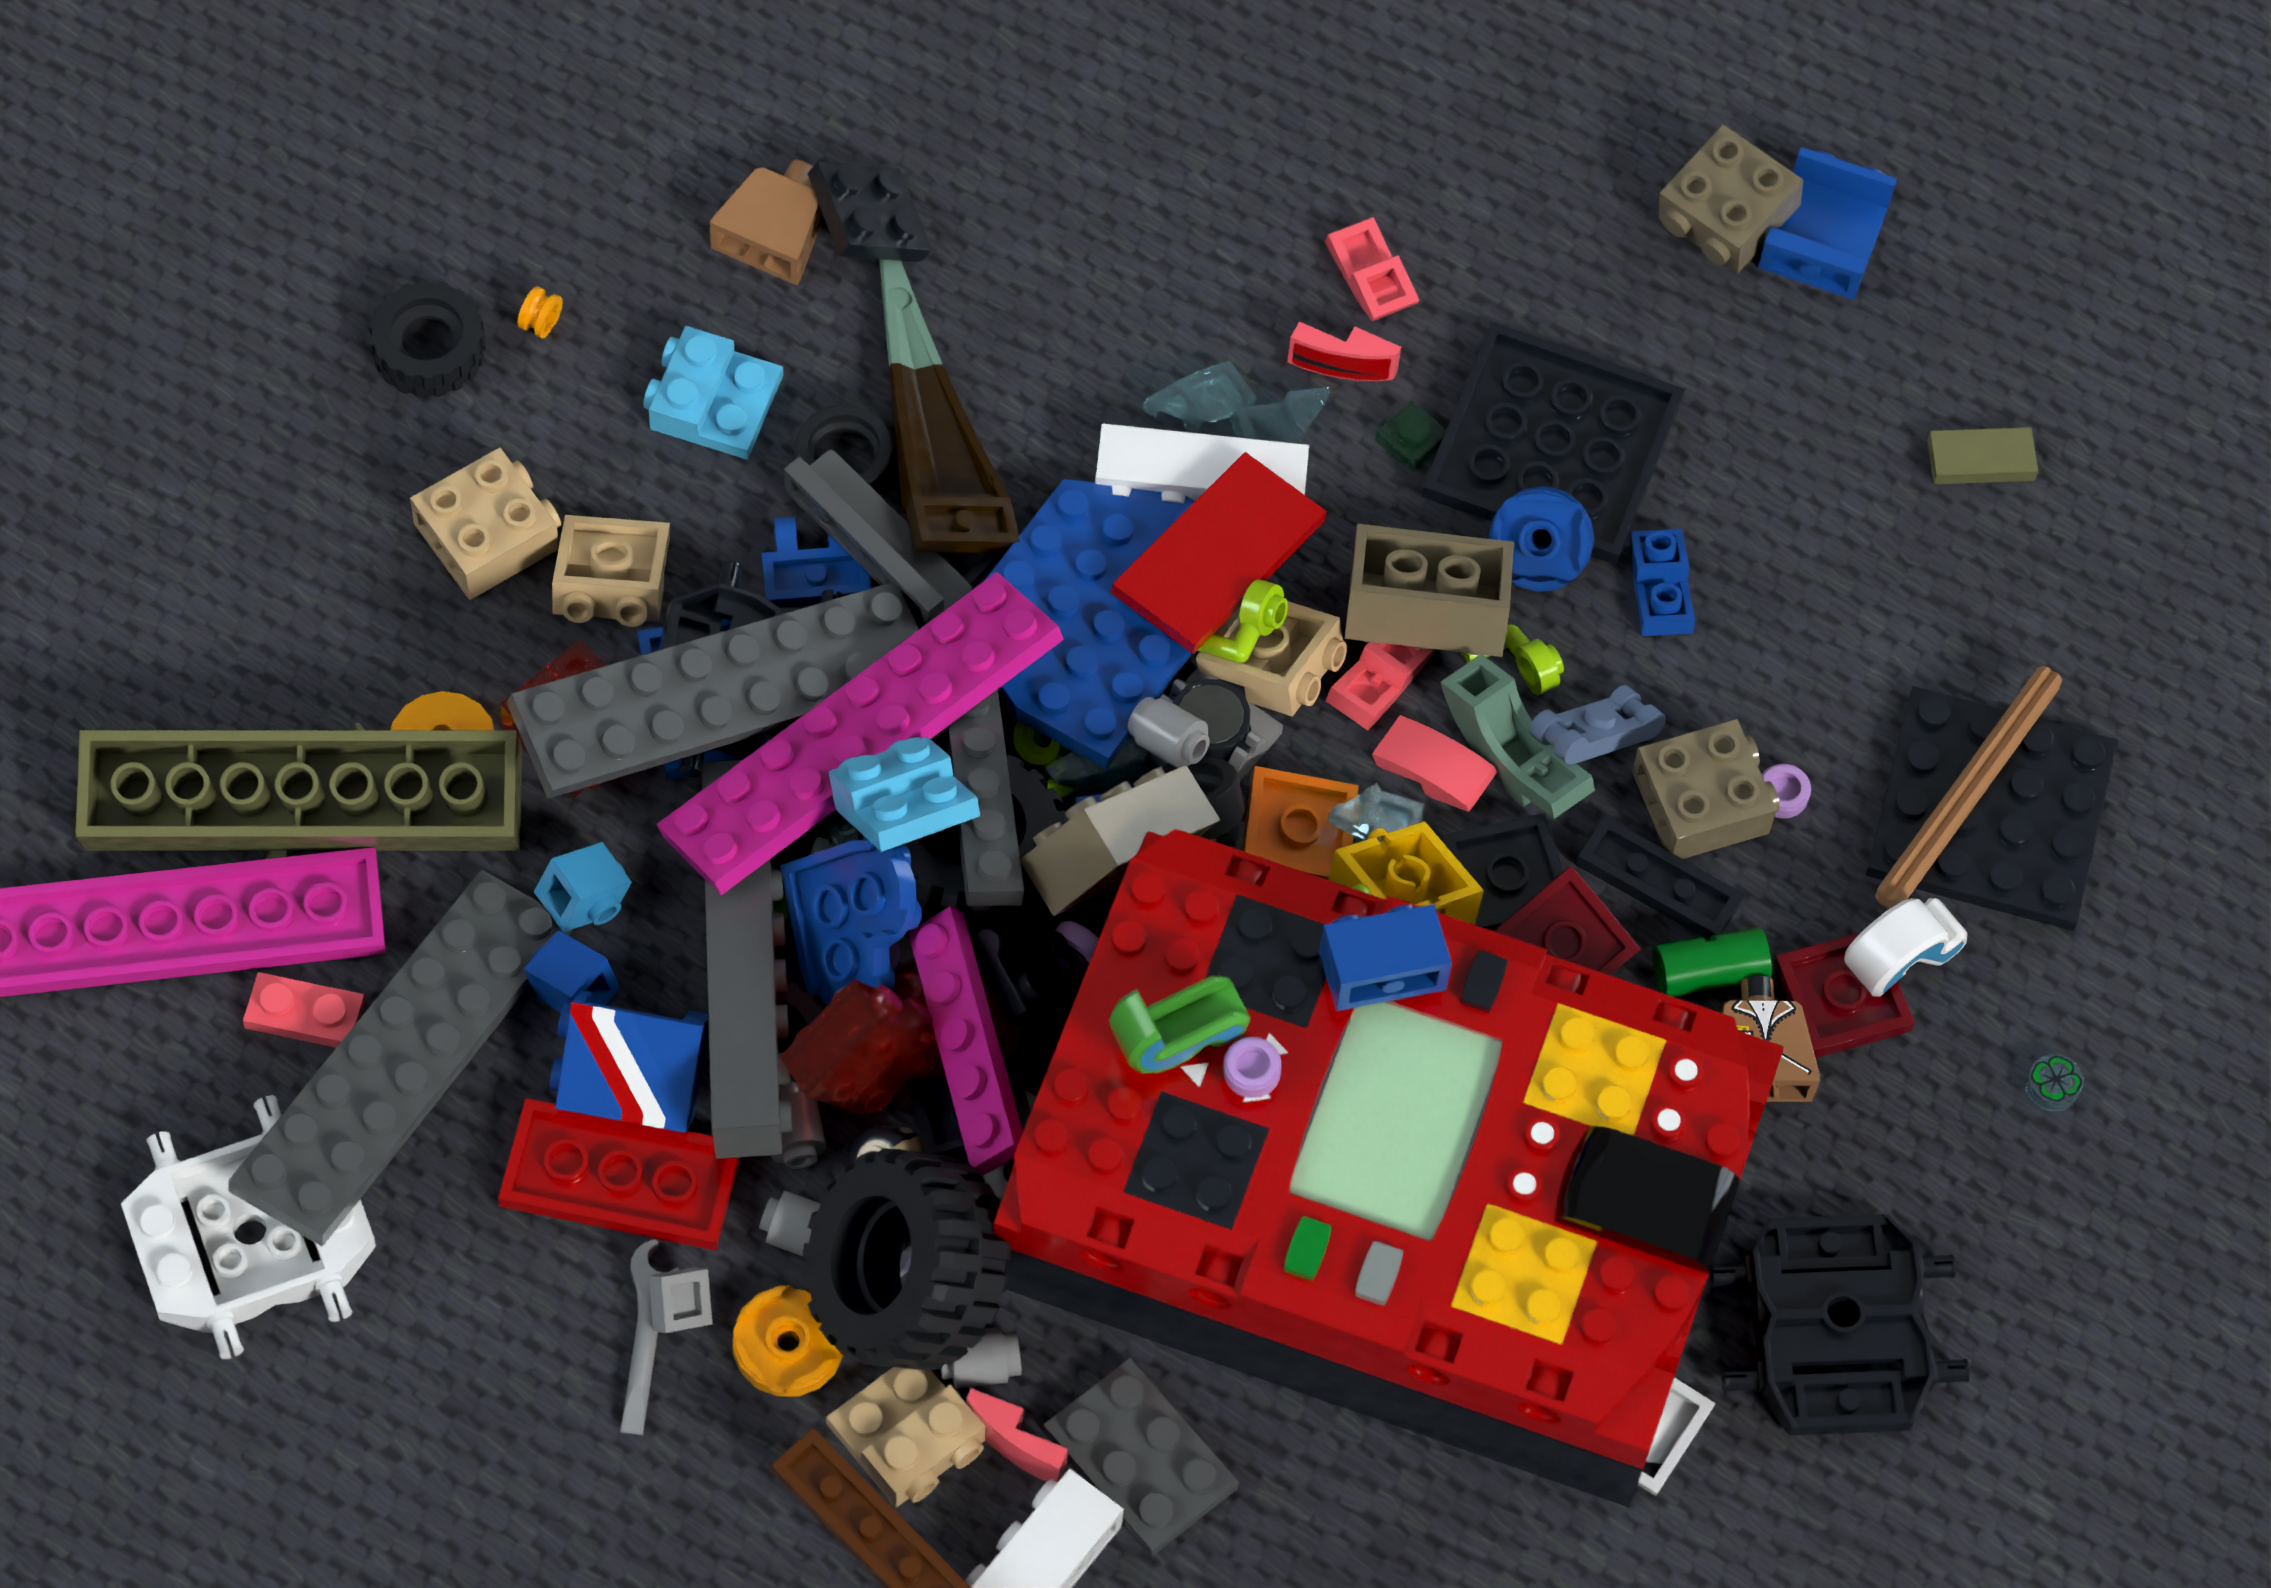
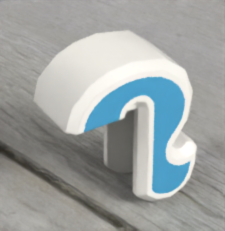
[1844,898,1967,997]

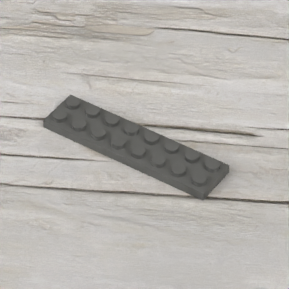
[506,582,919,799]
[228,869,572,1247]

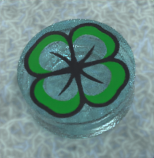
[2026,1054,2084,1111]

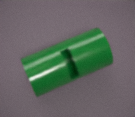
[1652,928,1772,997]

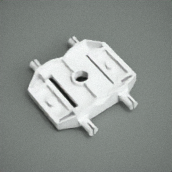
[121,1096,376,1359]

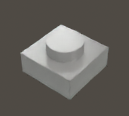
[649,1267,712,1333]

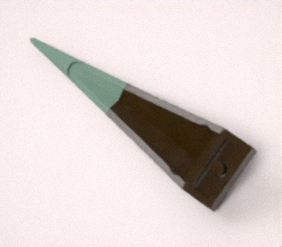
[879,259,1020,553]

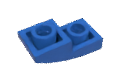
[1629,529,1695,636]

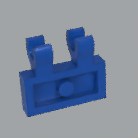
[761,516,871,608]

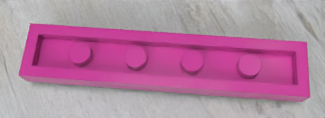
[908,907,1023,1175]

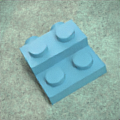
[643,326,783,460]
[829,736,980,852]

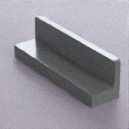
[784,450,972,627]

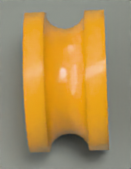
[517,286,563,339]

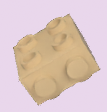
[410,447,561,600]

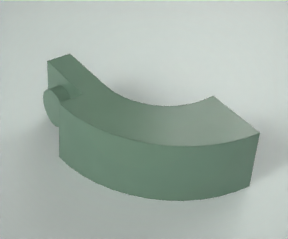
[1441,654,1595,819]

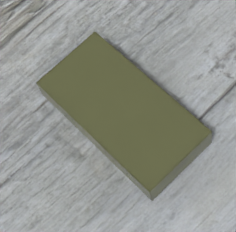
[1927,427,2038,484]

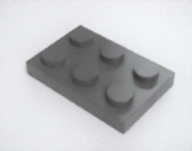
[1043,1358,1239,1557]

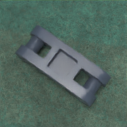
[1530,685,1666,765]

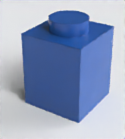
[523,930,621,1013]

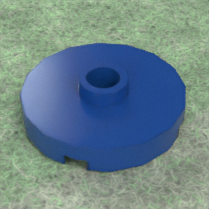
[1488,486,1595,592]

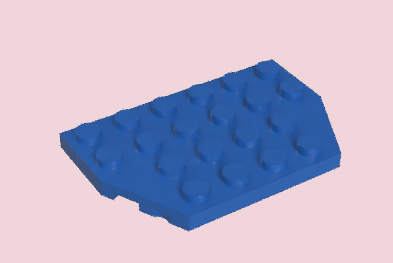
[985,479,1195,770]

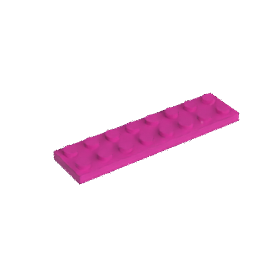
[656,572,1064,896]
[0,847,386,997]

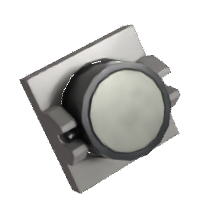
[1134,668,1283,782]

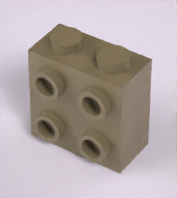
[1658,124,1803,274]
[1632,719,1779,859]

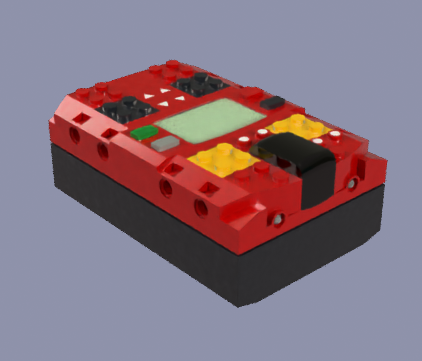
[994,828,1785,1507]

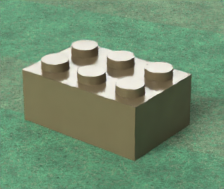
[1344,524,1514,657]
[1020,765,1220,916]

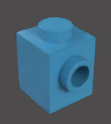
[534,842,632,932]

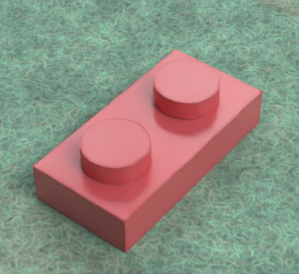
[243,972,366,1048]

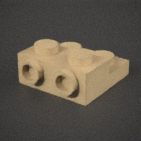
[552,515,670,627]
[1196,601,1347,717]
[826,1367,986,1508]

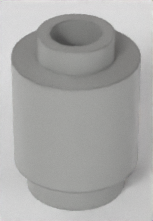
[1128,697,1210,768]
[772,1082,826,1169]
[759,1191,821,1256]
[940,1327,1021,1389]

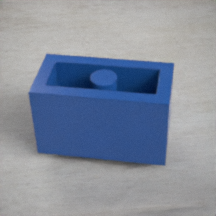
[1319,904,1452,1011]

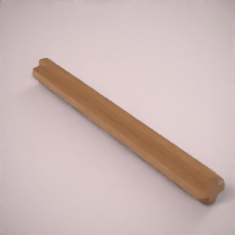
[1875,666,2062,909]

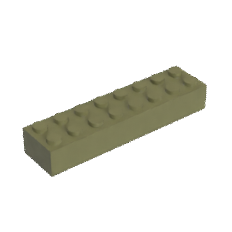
[75,730,522,851]

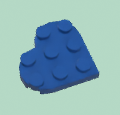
[780,839,922,1014]

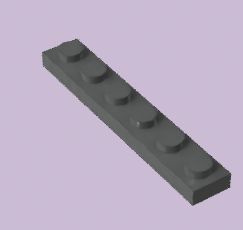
[945,689,1024,906]

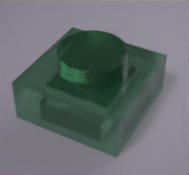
[1375,401,1446,473]

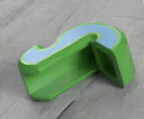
[1109,976,1250,1073]

